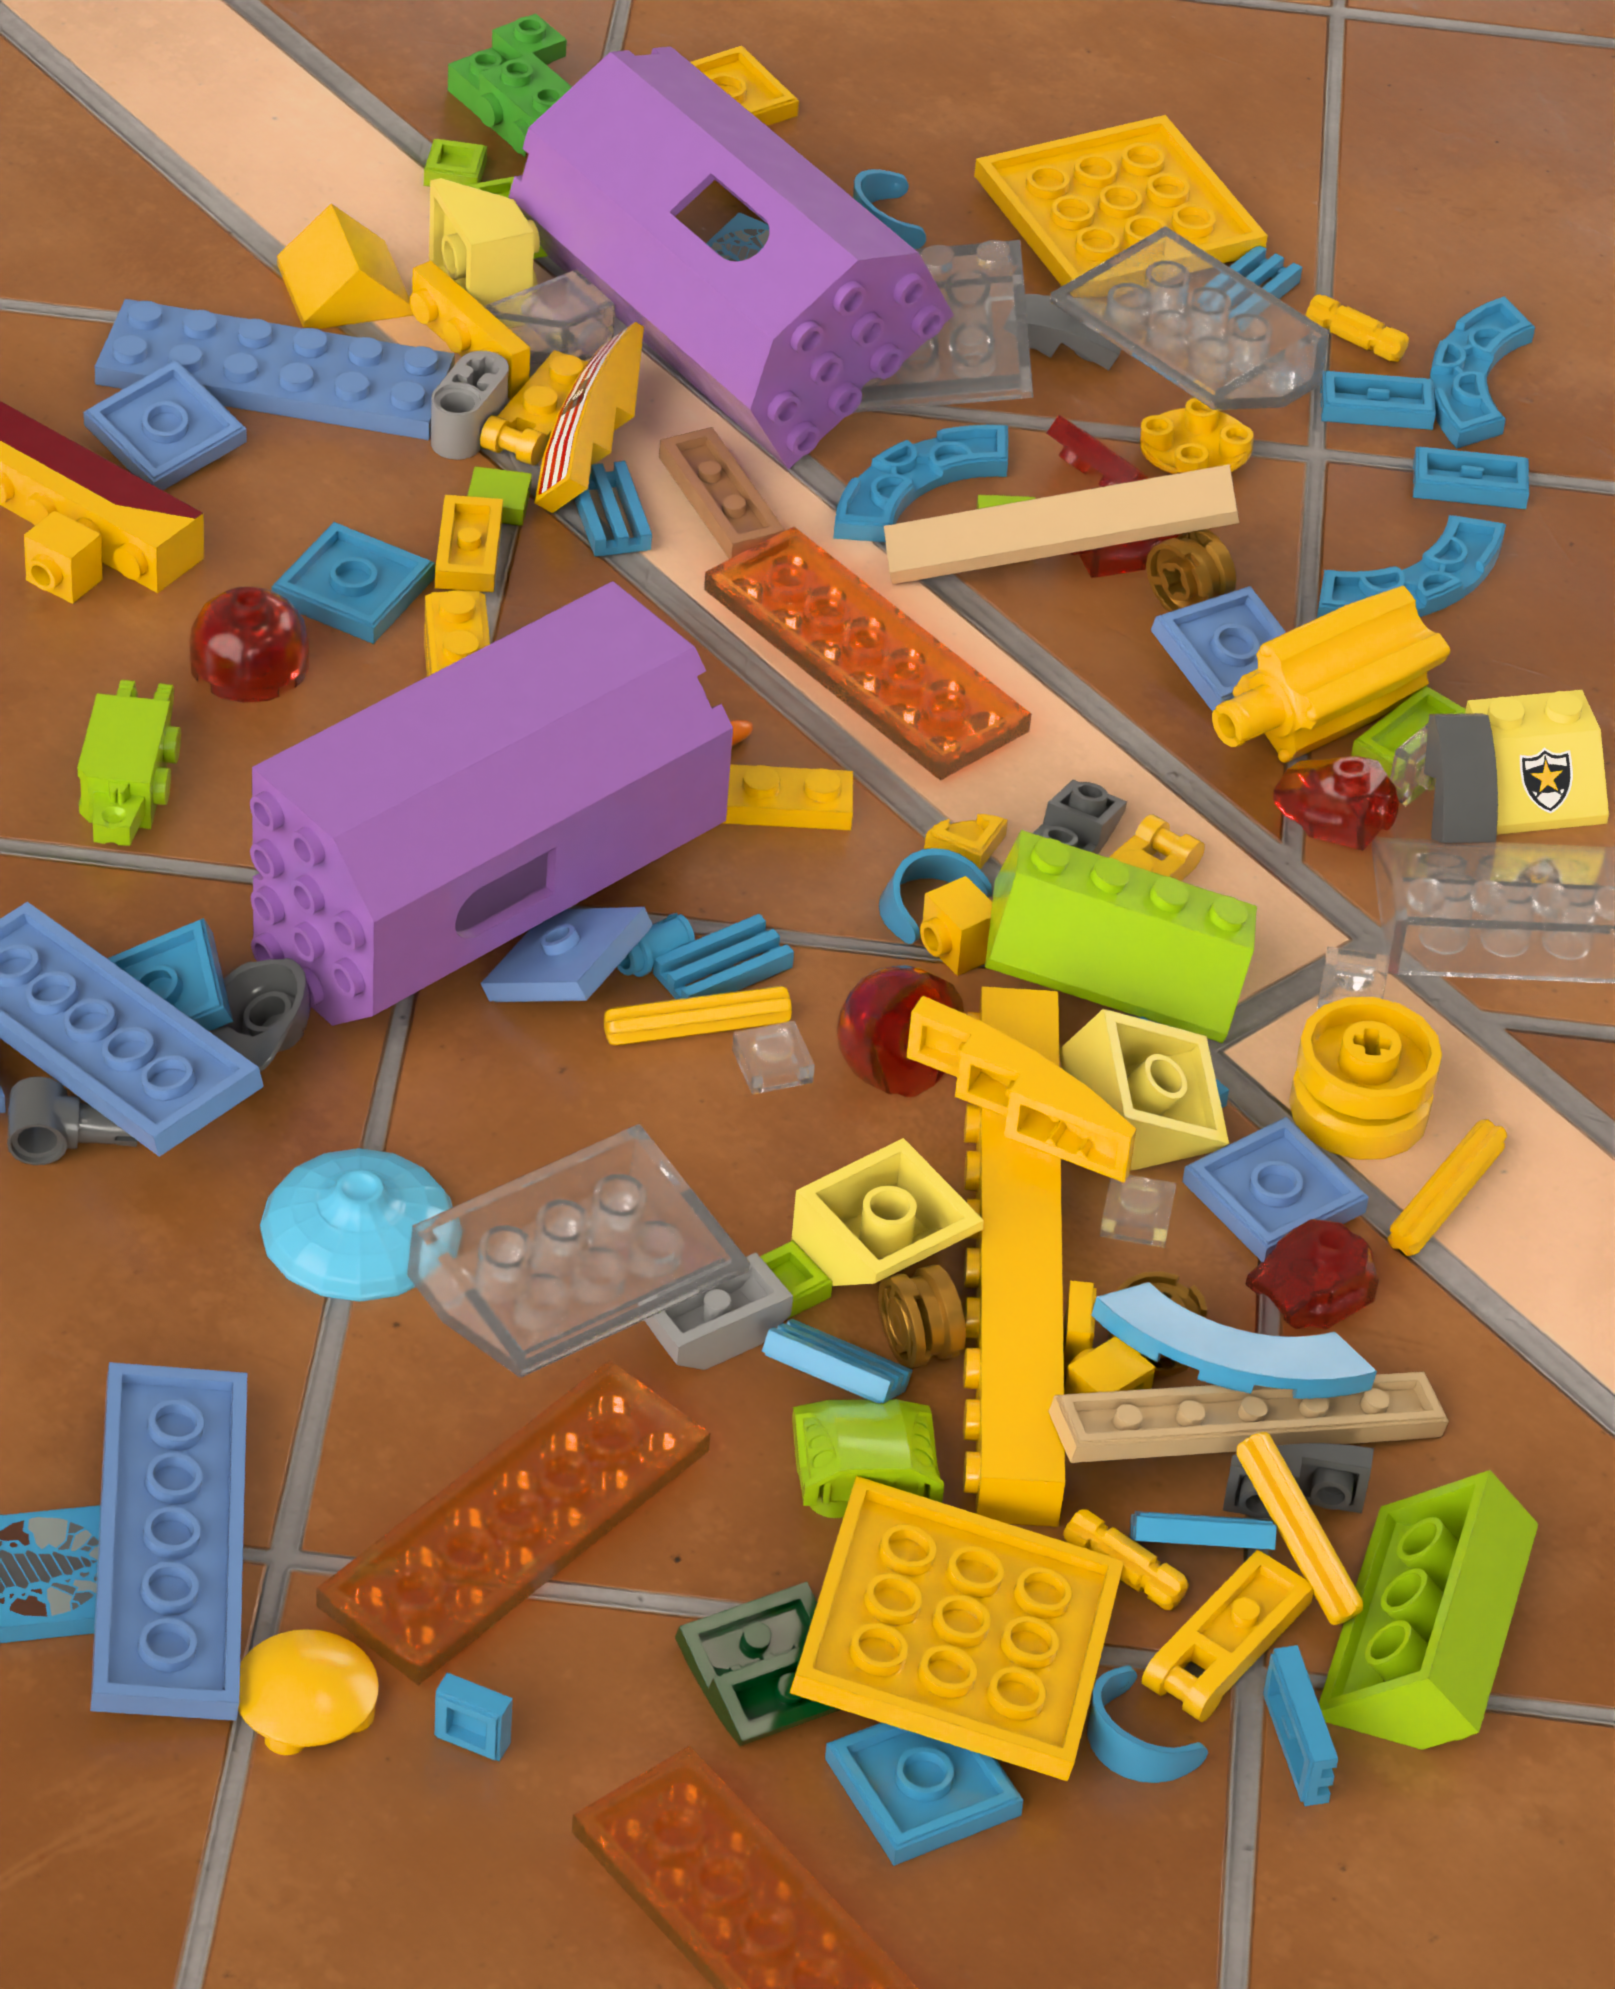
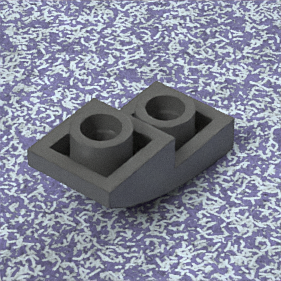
[1003,294,1131,370]
[1424,713,1498,843]
[1033,780,1127,854]
[1223,1443,1374,1519]

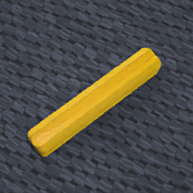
[604,986,792,1046]
[1388,1119,1507,1256]
[1237,1431,1363,1625]

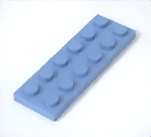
[95,299,455,440]
[0,902,264,1157]
[90,1362,247,1721]

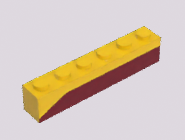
[0,401,204,593]

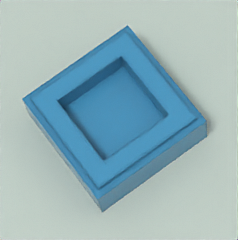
[434,1673,513,1761]

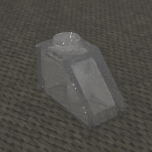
[484,269,615,364]

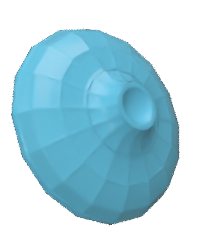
[260,1148,458,1302]

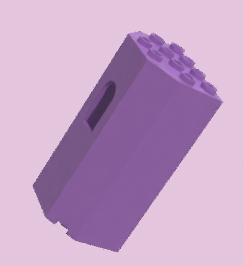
[508,47,954,470]
[250,581,733,1026]

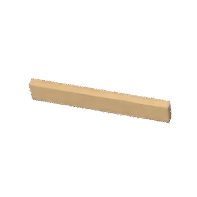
[884,464,1239,584]
[1048,1372,1449,1463]

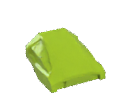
[792,1399,944,1518]

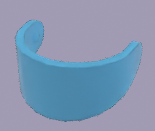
[853,169,927,250]
[878,848,992,944]
[1087,1665,1208,1783]

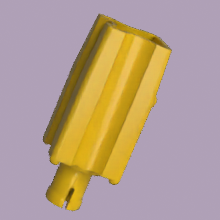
[1212,586,1450,763]

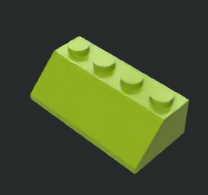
[985,830,1257,1043]
[1319,1470,1538,1750]

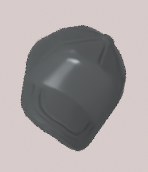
[211,958,310,1072]

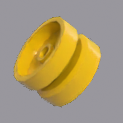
[1289,997,1442,1160]

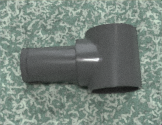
[7,1076,137,1165]

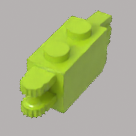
[77,679,181,846]

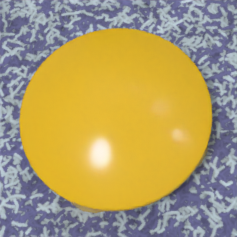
[1139,397,1254,474]
[238,1629,379,1756]

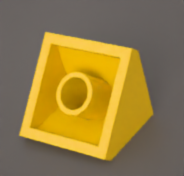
[277,203,413,329]

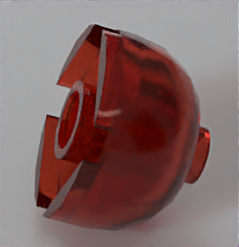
[189,586,309,703]
[837,965,964,1097]

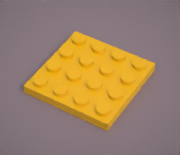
[974,115,1268,300]
[790,1476,1124,1781]

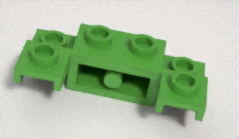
[448,13,572,159]

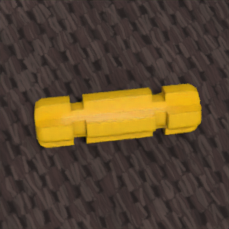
[1305,294,1409,362]
[1063,1509,1189,1610]

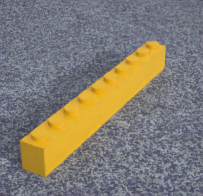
[963,986,1065,1527]

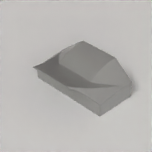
[641,1253,793,1370]

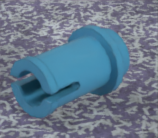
[617,913,695,977]

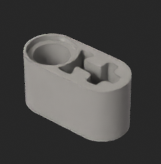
[431,351,509,460]

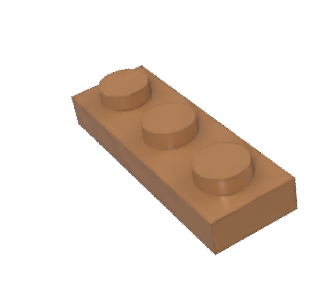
[659,427,785,562]

